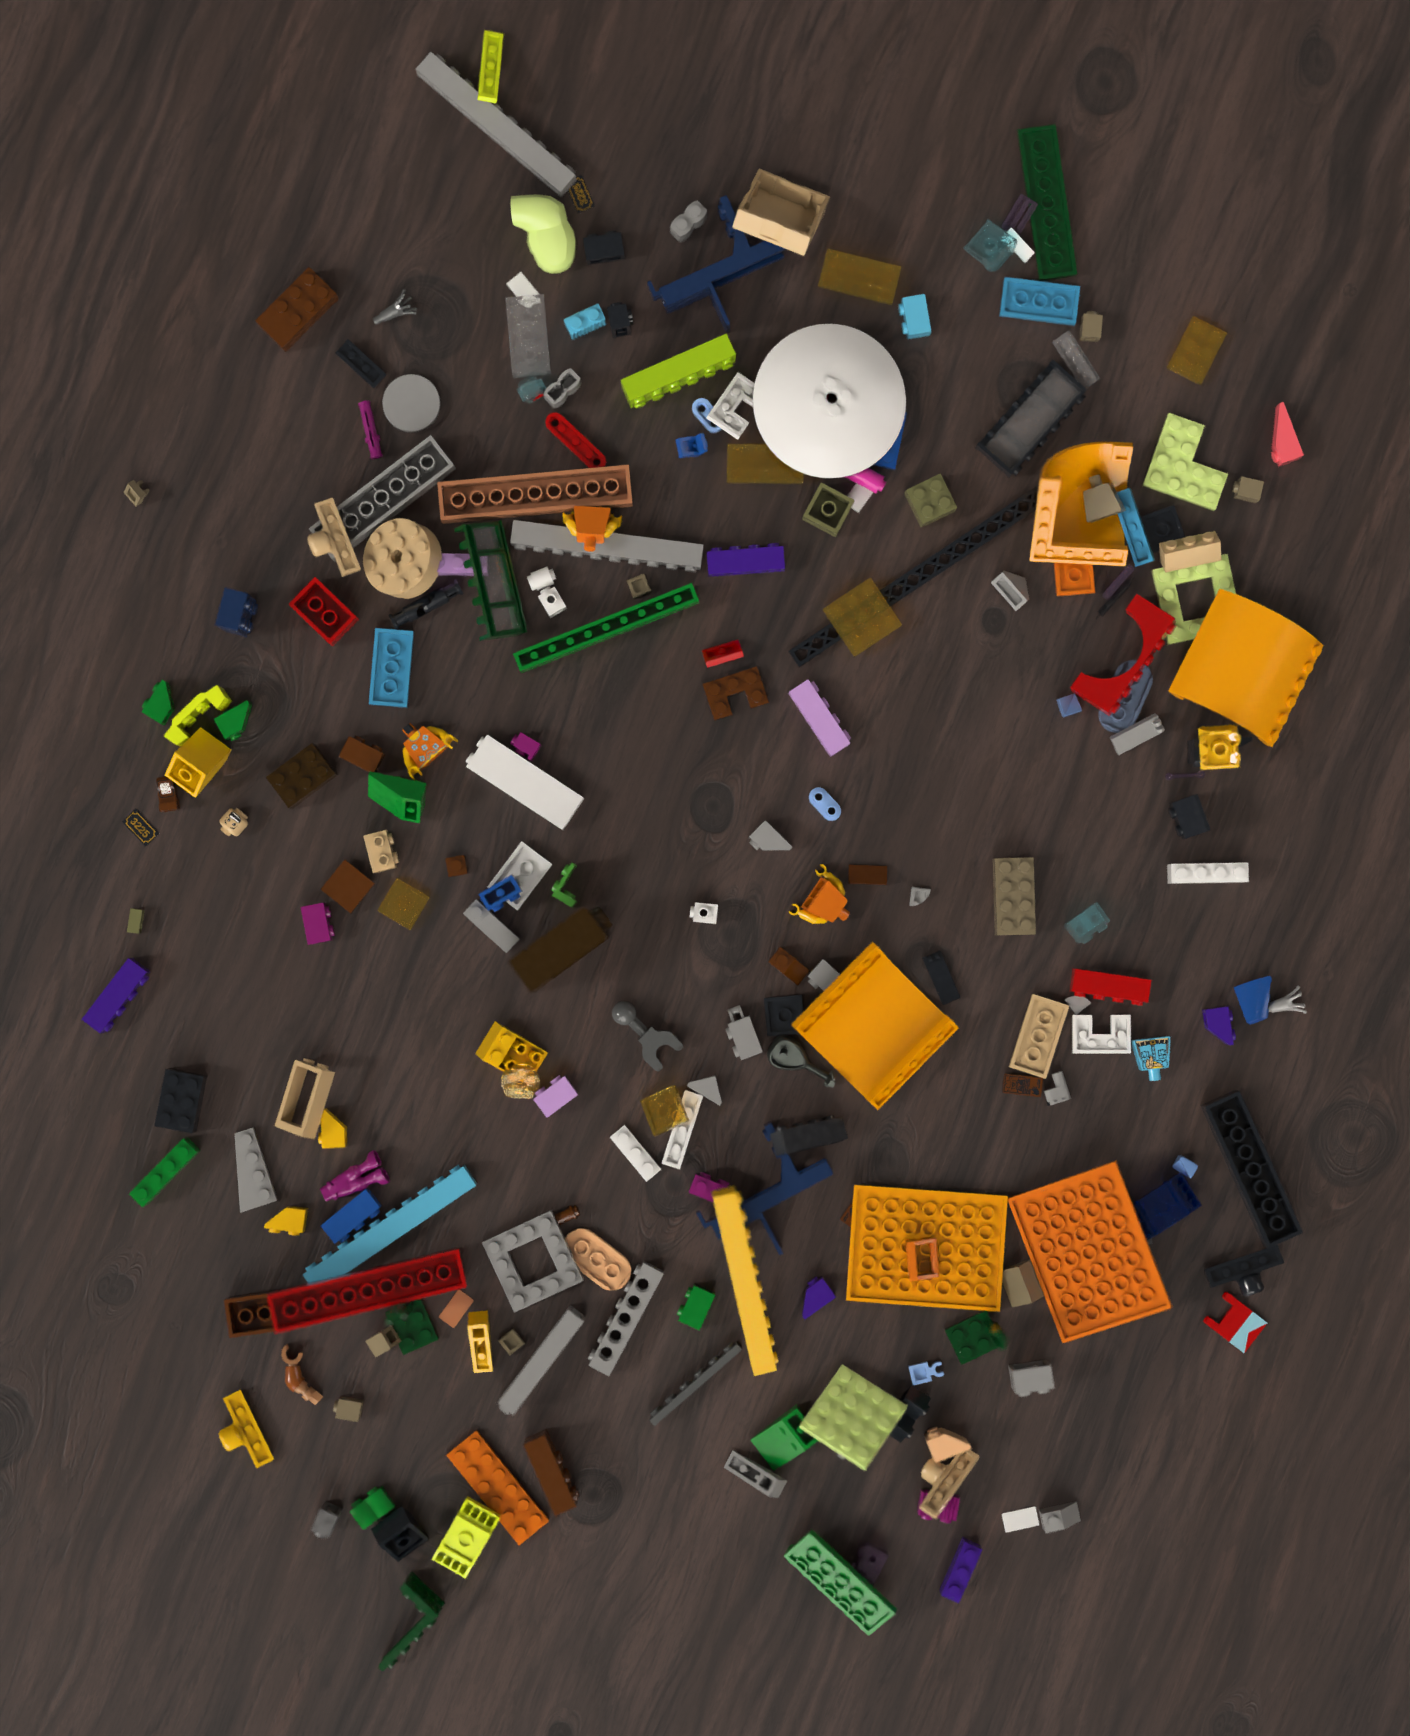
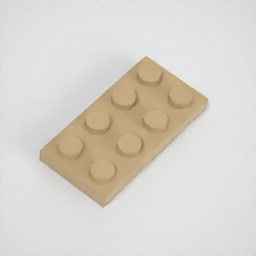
[1009,994,1069,1079]

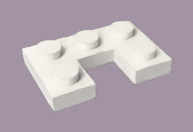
[707,372,755,440]
[1072,1015,1131,1054]

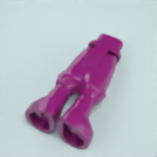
[320,1150,390,1202]

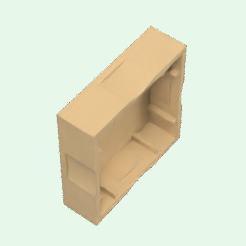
[732,169,830,256]

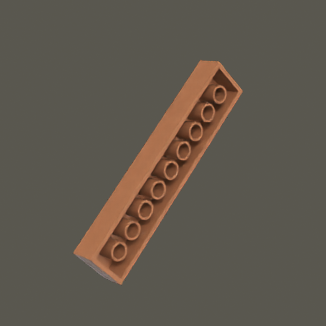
[437,465,633,524]

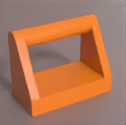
[905,1238,940,1281]

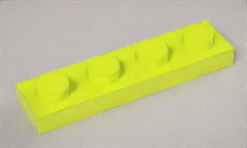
[477,30,503,103]

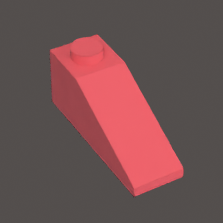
[1271,402,1304,467]

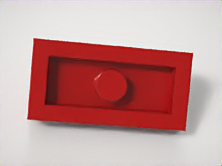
[702,640,744,668]

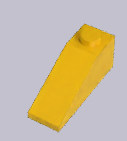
[468,1311,493,1373]

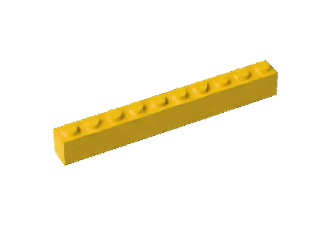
[711,1186,779,1376]

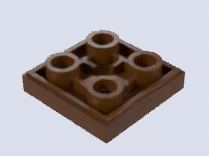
[321,860,375,913]

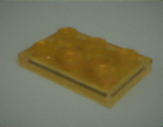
[1167,316,1227,385]

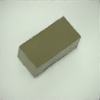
[127,908,145,934]

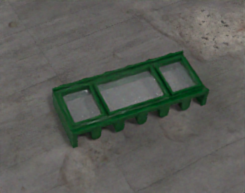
[454,520,527,641]

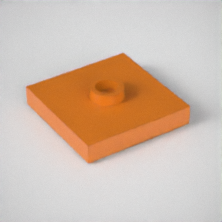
[1054,563,1095,597]

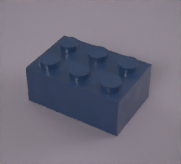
[215,588,258,637]

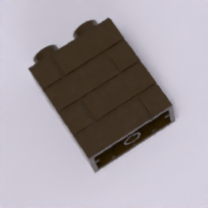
[508,906,613,993]

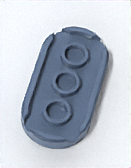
[1098,660,1153,733]

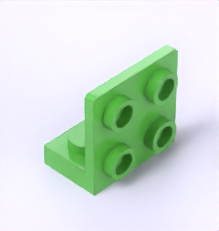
[551,863,577,908]

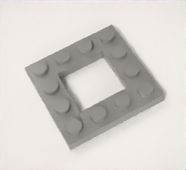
[482,1210,584,1312]

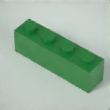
[129,1137,201,1207]

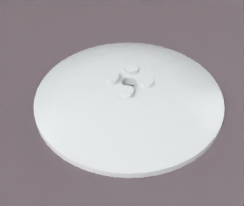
[753,324,906,478]

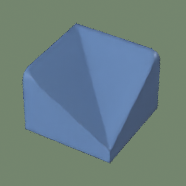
[1057,694,1082,718]
[1172,1155,1198,1178]

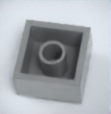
[1008,1360,1054,1396]

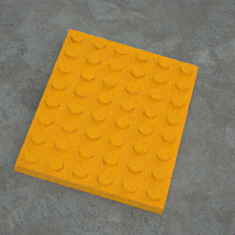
[846,1184,1008,1312]

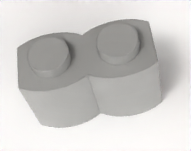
[670,200,707,242]
[544,368,581,409]

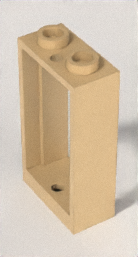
[275,1058,335,1139]

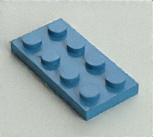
[999,277,1080,326]
[369,628,414,708]

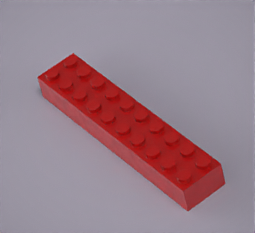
[267,1247,467,1334]

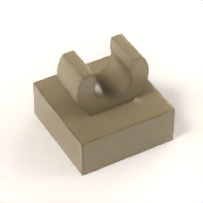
[124,480,149,507]

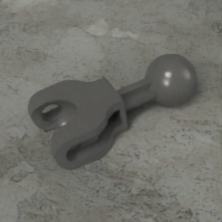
[612,1001,683,1072]

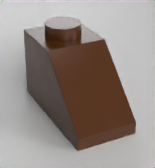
[768,947,809,986]

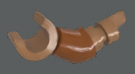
[281,1343,323,1405]

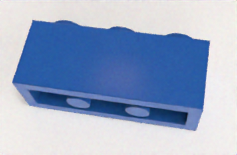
[321,1188,382,1244]

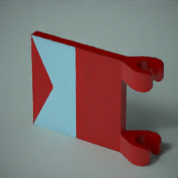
[1203,1292,1267,1353]

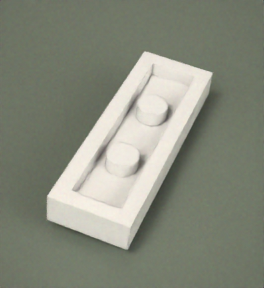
[610,1125,661,1182]

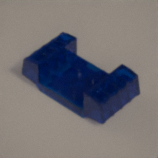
[1132,1172,1202,1241]

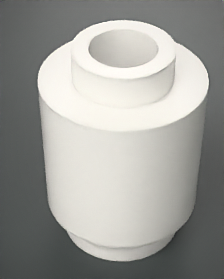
[527,567,556,591]

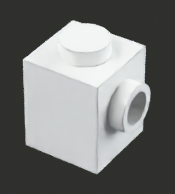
[538,586,567,618]

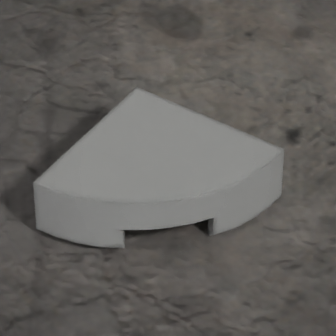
[909,887,931,906]
[1064,996,1091,1015]

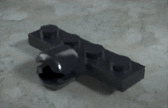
[1204,1245,1284,1296]

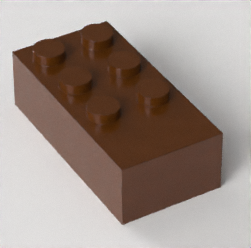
[255,267,339,352]
[224,1288,303,1338]
[523,1429,580,1516]

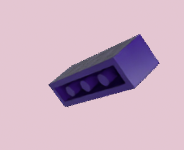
[707,543,785,577]
[81,958,150,1033]

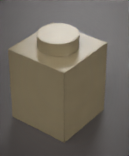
[1079,311,1103,342]
[1232,477,1264,503]
[366,1325,401,1357]
[333,1396,364,1422]

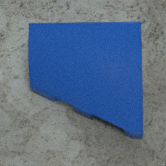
[1234,976,1272,1025]

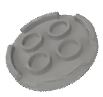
[383,374,440,432]

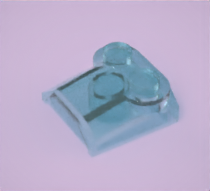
[963,220,1018,271]

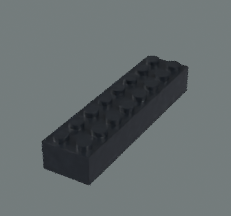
[1200,1090,1303,1248]

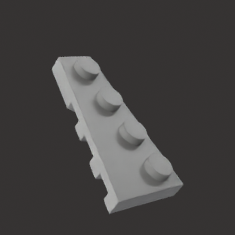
[235,1127,278,1213]

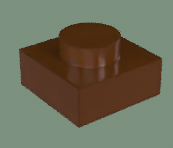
[445,855,468,877]

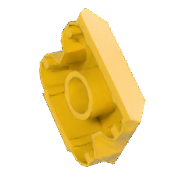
[1198,724,1240,770]

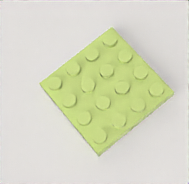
[800,1364,907,1470]

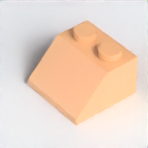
[924,1427,971,1463]

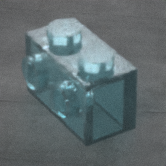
[1064,902,1110,944]

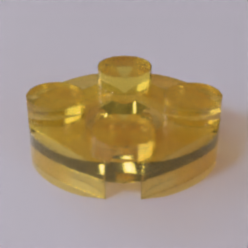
[501,1064,540,1099]

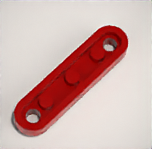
[545,412,606,468]

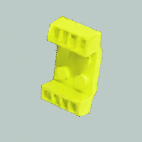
[164,685,232,746]
[432,1496,501,1578]

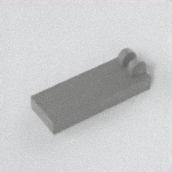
[1110,713,1165,755]

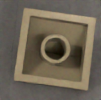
[1002,1259,1044,1307]

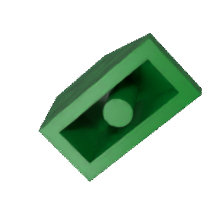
[214,700,252,741]

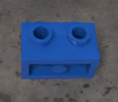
[478,875,523,912]

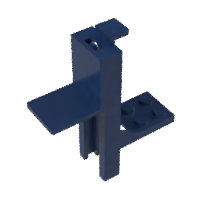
[647,195,785,333]
[696,1121,833,1255]

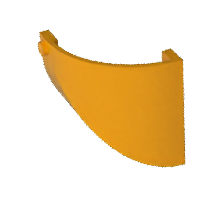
[1030,442,1133,566]

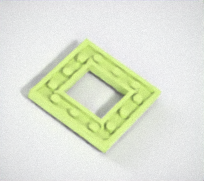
[1152,554,1236,645]

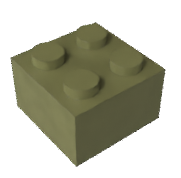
[904,473,957,528]
[802,482,855,537]

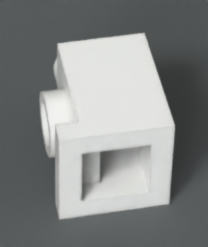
[690,902,718,924]

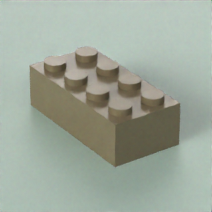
[993,857,1036,935]

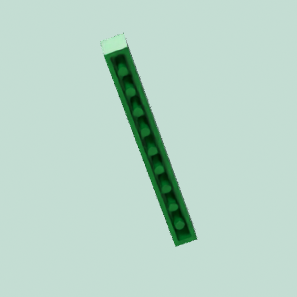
[513,583,699,674]

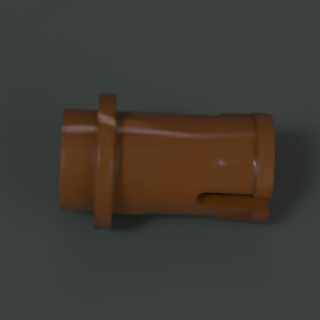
[554,1205,580,1225]

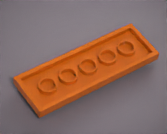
[446,1430,549,1545]

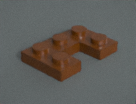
[702,666,769,721]

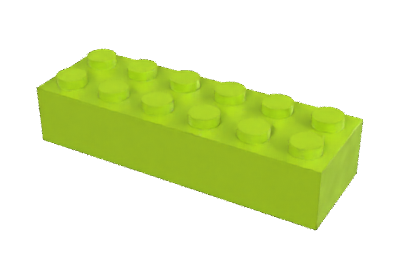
[621,333,736,409]

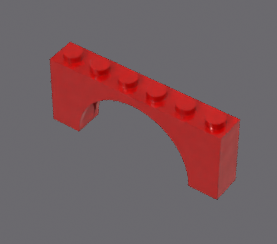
[1070,594,1176,716]

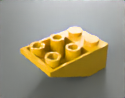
[475,1021,548,1085]

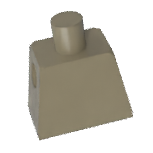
[1083,474,1126,523]

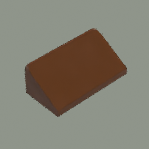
[848,865,887,885]

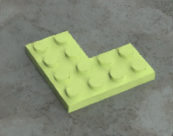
[1142,413,1228,511]

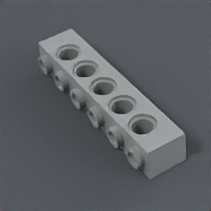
[588,1261,664,1376]

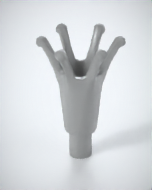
[1268,986,1307,1014]

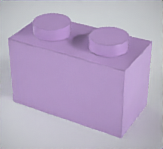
[533,1075,579,1117]

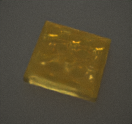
[822,577,902,657]

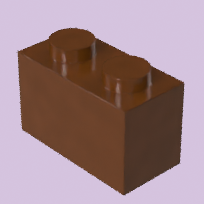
[339,735,385,773]

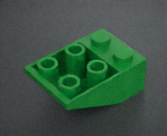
[368,771,426,823]
[750,1405,819,1471]

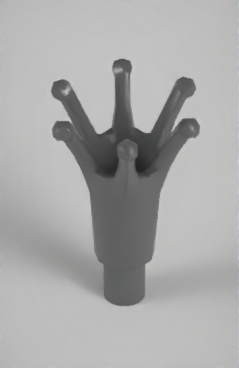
[373,289,417,325]

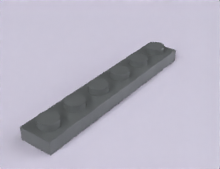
[649,1342,742,1426]

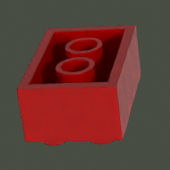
[288,577,359,647]

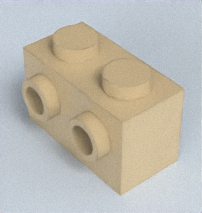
[364,830,399,873]

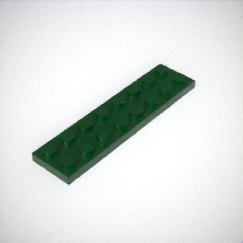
[1017,124,1077,281]

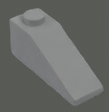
[463,899,519,953]
[724,1450,787,1498]

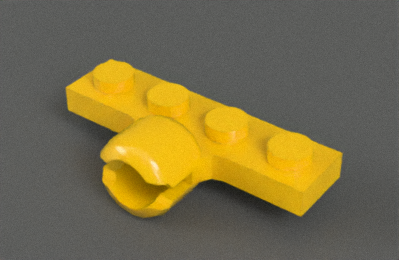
[219,1389,274,1468]

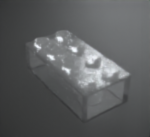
[505,294,551,378]

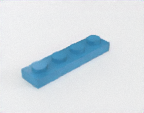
[1117,488,1155,567]

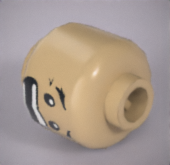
[220,808,248,836]

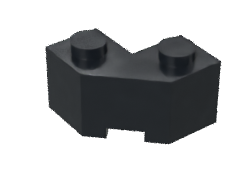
[889,1385,931,1443]

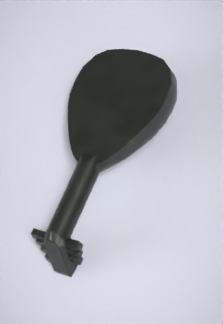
[767,1034,836,1088]

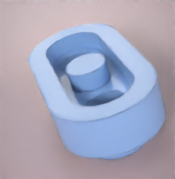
[692,398,721,433]
[809,787,841,821]

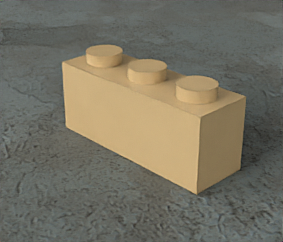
[1159,531,1221,573]

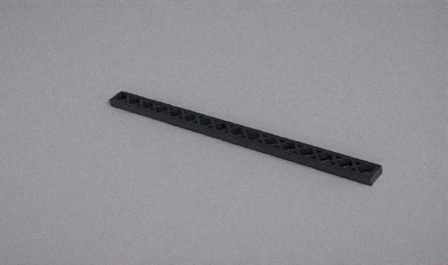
[788,485,1039,667]

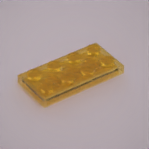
[818,249,901,305]
[727,444,804,484]

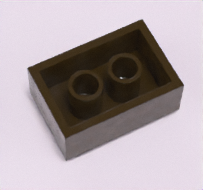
[266,743,338,809]

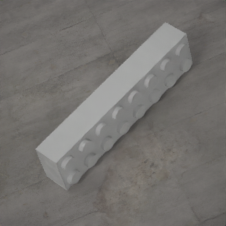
[309,435,456,562]

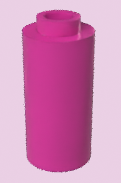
[845,468,886,493]

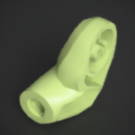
[511,194,576,274]

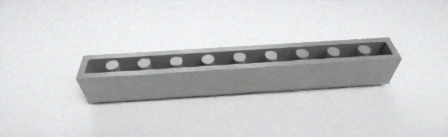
[416,52,576,197]
[510,520,703,572]

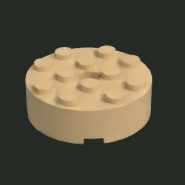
[363,518,442,599]

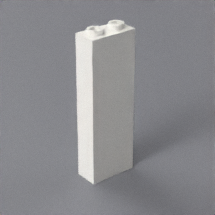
[466,735,584,830]

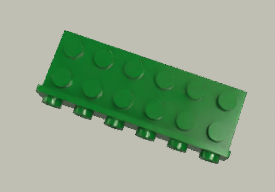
[784,1529,897,1636]

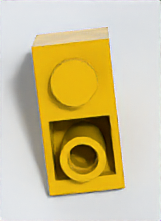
[318,1108,347,1148]
[264,1206,308,1236]

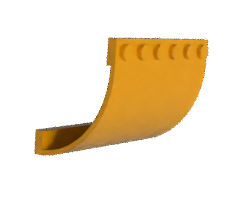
[1168,589,1323,747]
[791,942,959,1110]

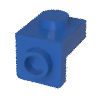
[676,433,708,458]

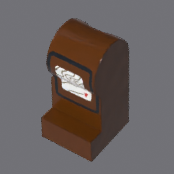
[156,776,180,813]

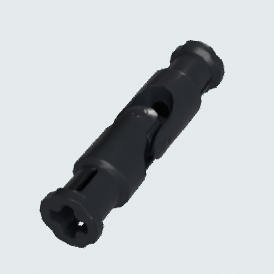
[388,579,464,630]

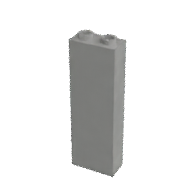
[498,1305,586,1415]

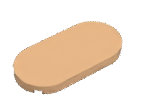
[565,1228,632,1290]

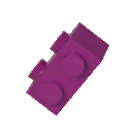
[689,1172,731,1202]

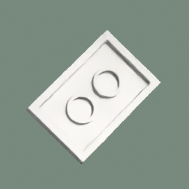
[487,841,553,910]

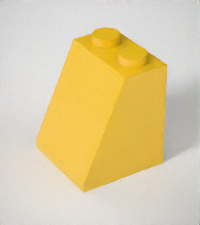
[165,727,231,798]

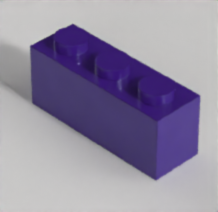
[939,1537,982,1603]

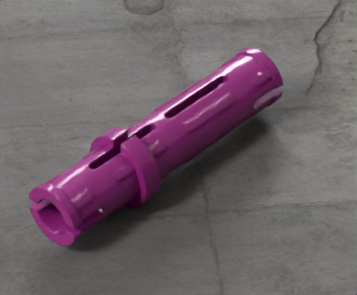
[358,401,383,459]

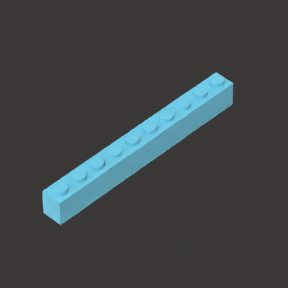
[303,1165,477,1283]

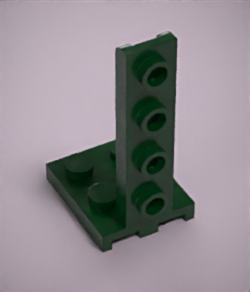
[385,1298,439,1355]
[944,1311,1008,1365]
[379,1571,445,1672]

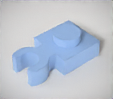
[908,1361,944,1385]

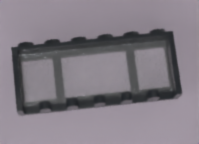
[975,359,1087,478]

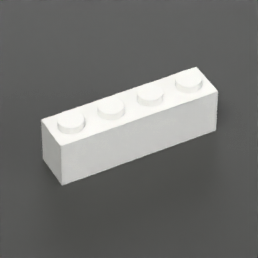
[1167,863,1249,884]

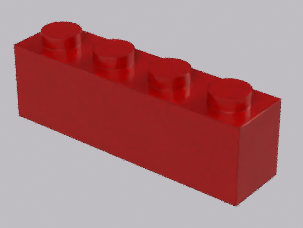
[1070,969,1151,1006]

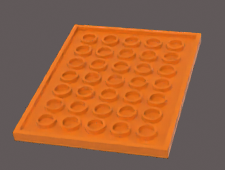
[1008,1161,1172,1343]

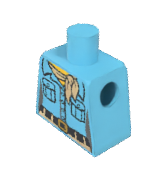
[1131,1036,1170,1081]

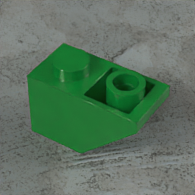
[142,680,175,726]

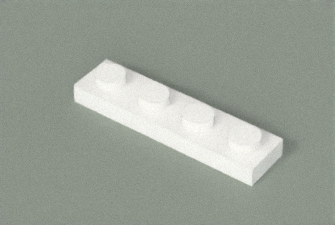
[662,1090,703,1169]

